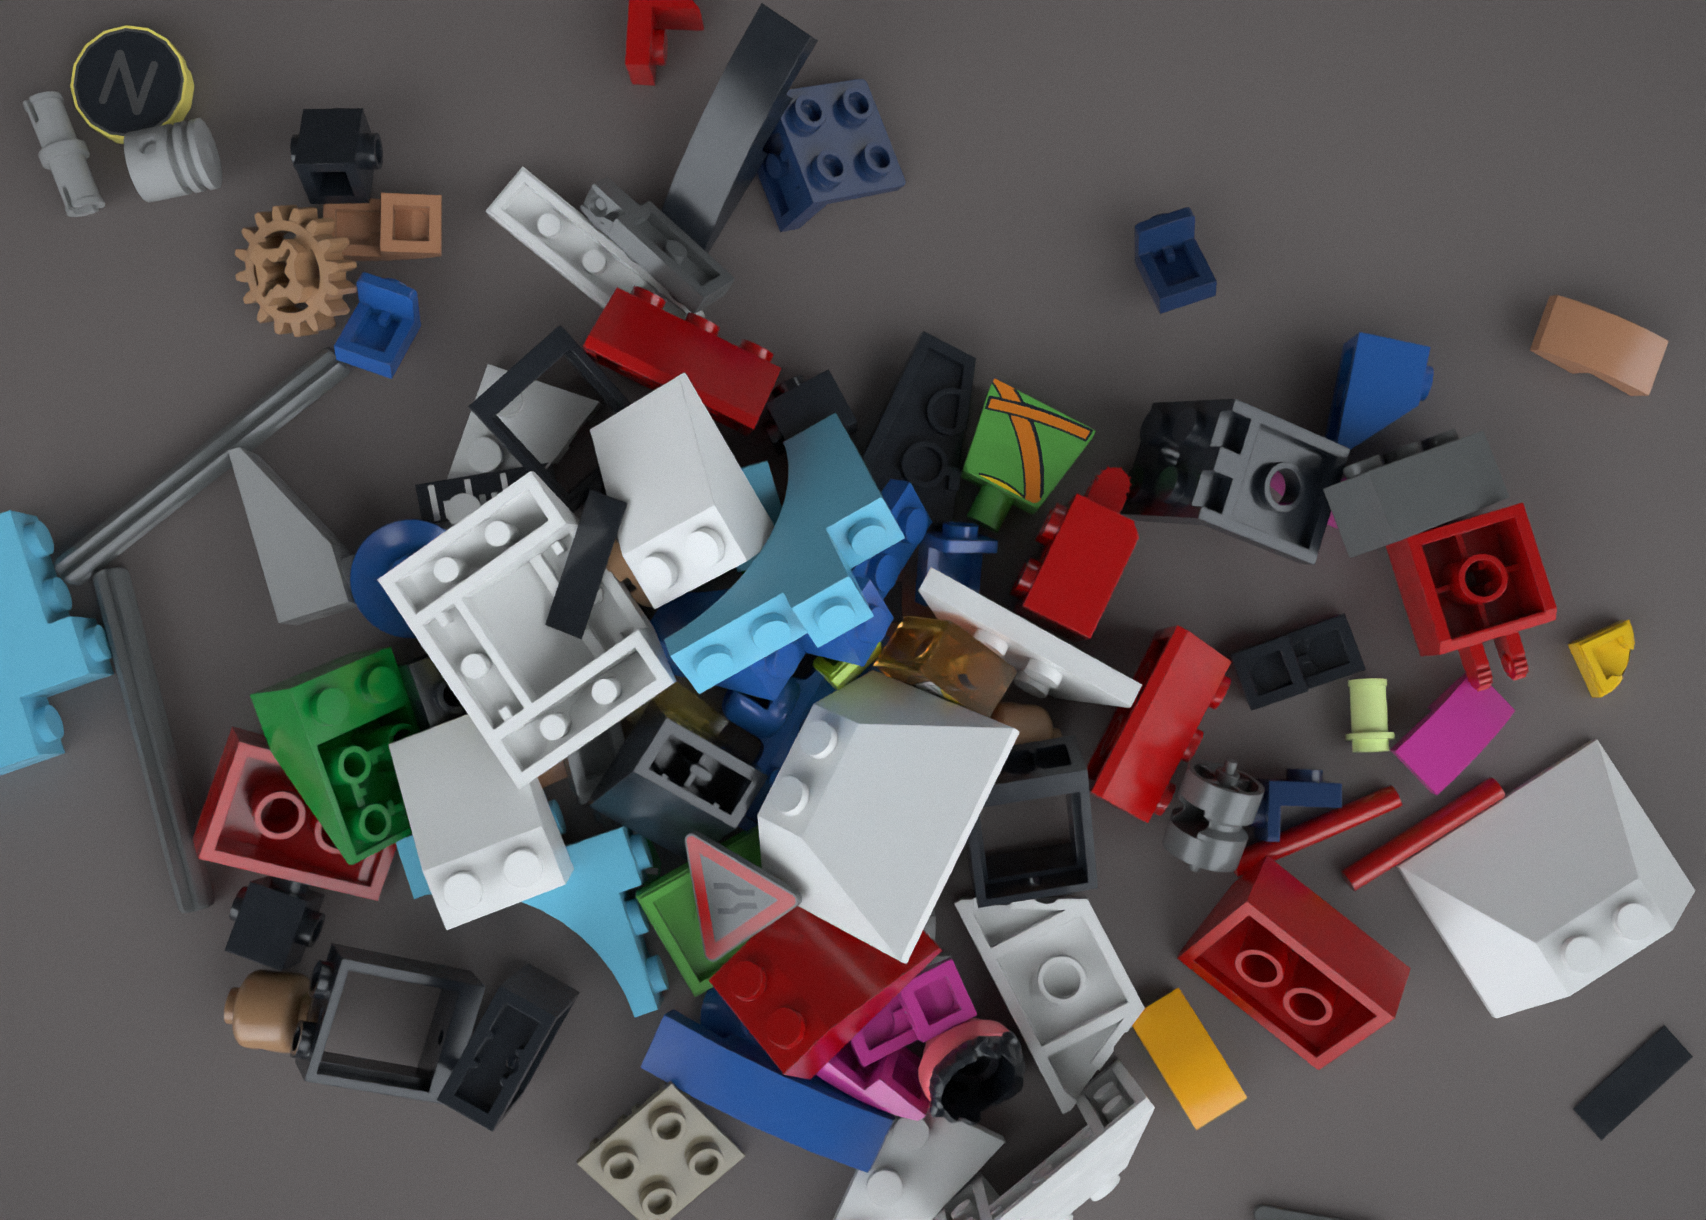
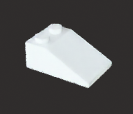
[590,373,774,609]
[389,714,574,930]

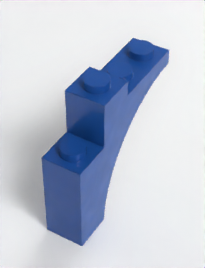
[650,479,932,701]

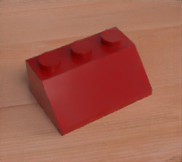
[583,285,782,437]
[1086,625,1232,823]
[1177,855,1411,1070]

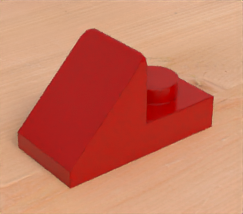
[625,0,704,86]

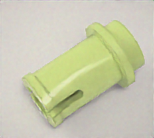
[1345,678,1395,752]

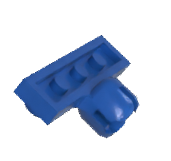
[722,634,901,831]

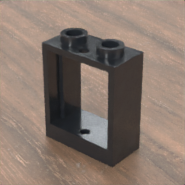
[468,325,631,513]
[966,735,1098,908]
[290,943,486,1104]
[436,963,580,1132]

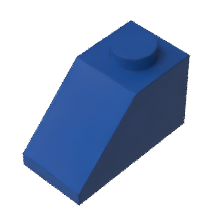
[1324,332,1434,450]

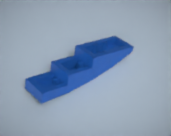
[641,1009,896,1173]

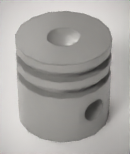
[124,118,223,203]

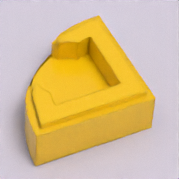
[1567,619,1635,698]

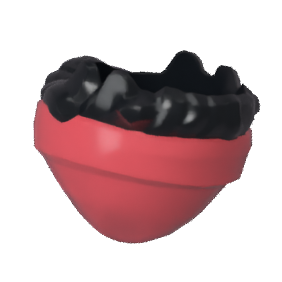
[918,1018,1026,1126]

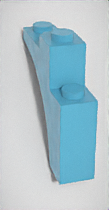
[664,413,905,694]
[0,510,114,776]
[396,790,669,1017]

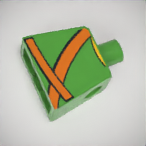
[961,378,1096,533]

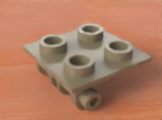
[576,1080,745,1220]

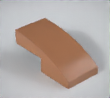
[323,193,442,261]
[1530,295,1669,396]

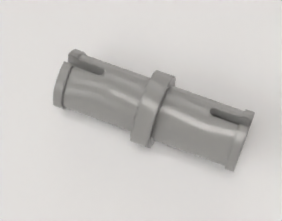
[23,91,105,217]

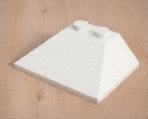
[377,471,676,789]
[757,670,1020,964]
[1396,739,1695,1018]
[935,1059,1155,1220]

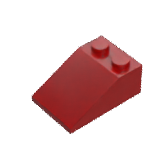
[193,726,397,901]
[709,906,942,1080]

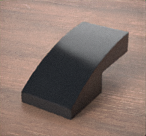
[1230,613,1366,711]

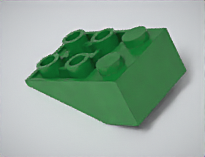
[250,646,420,865]

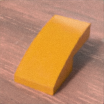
[1132,987,1247,1130]

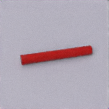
[1341,777,1505,892]
[1234,785,1402,877]

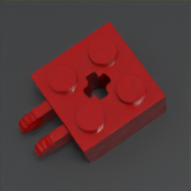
[1009,466,1139,643]
[1386,502,1557,692]

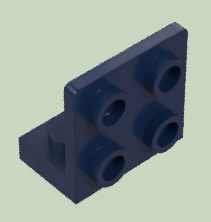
[757,79,906,233]

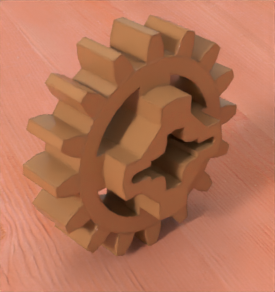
[235,205,357,337]

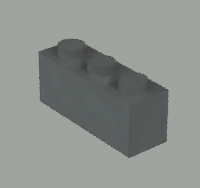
[1323,428,1510,558]

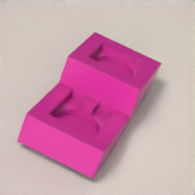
[1390,672,1515,795]
[849,958,977,1067]
[816,1042,930,1121]

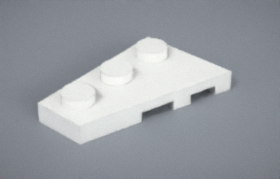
[437,364,602,530]
[833,1102,1005,1220]

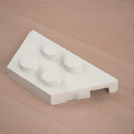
[918,567,1142,708]
[954,896,1145,1114]

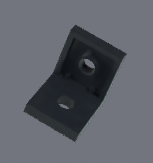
[1120,399,1350,565]

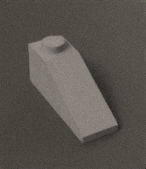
[228,447,357,626]

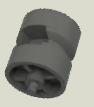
[1162,758,1265,872]

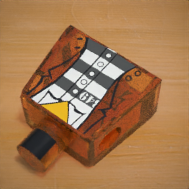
[873,616,1017,718]

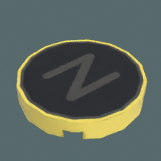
[70,25,194,144]

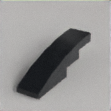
[661,3,818,253]

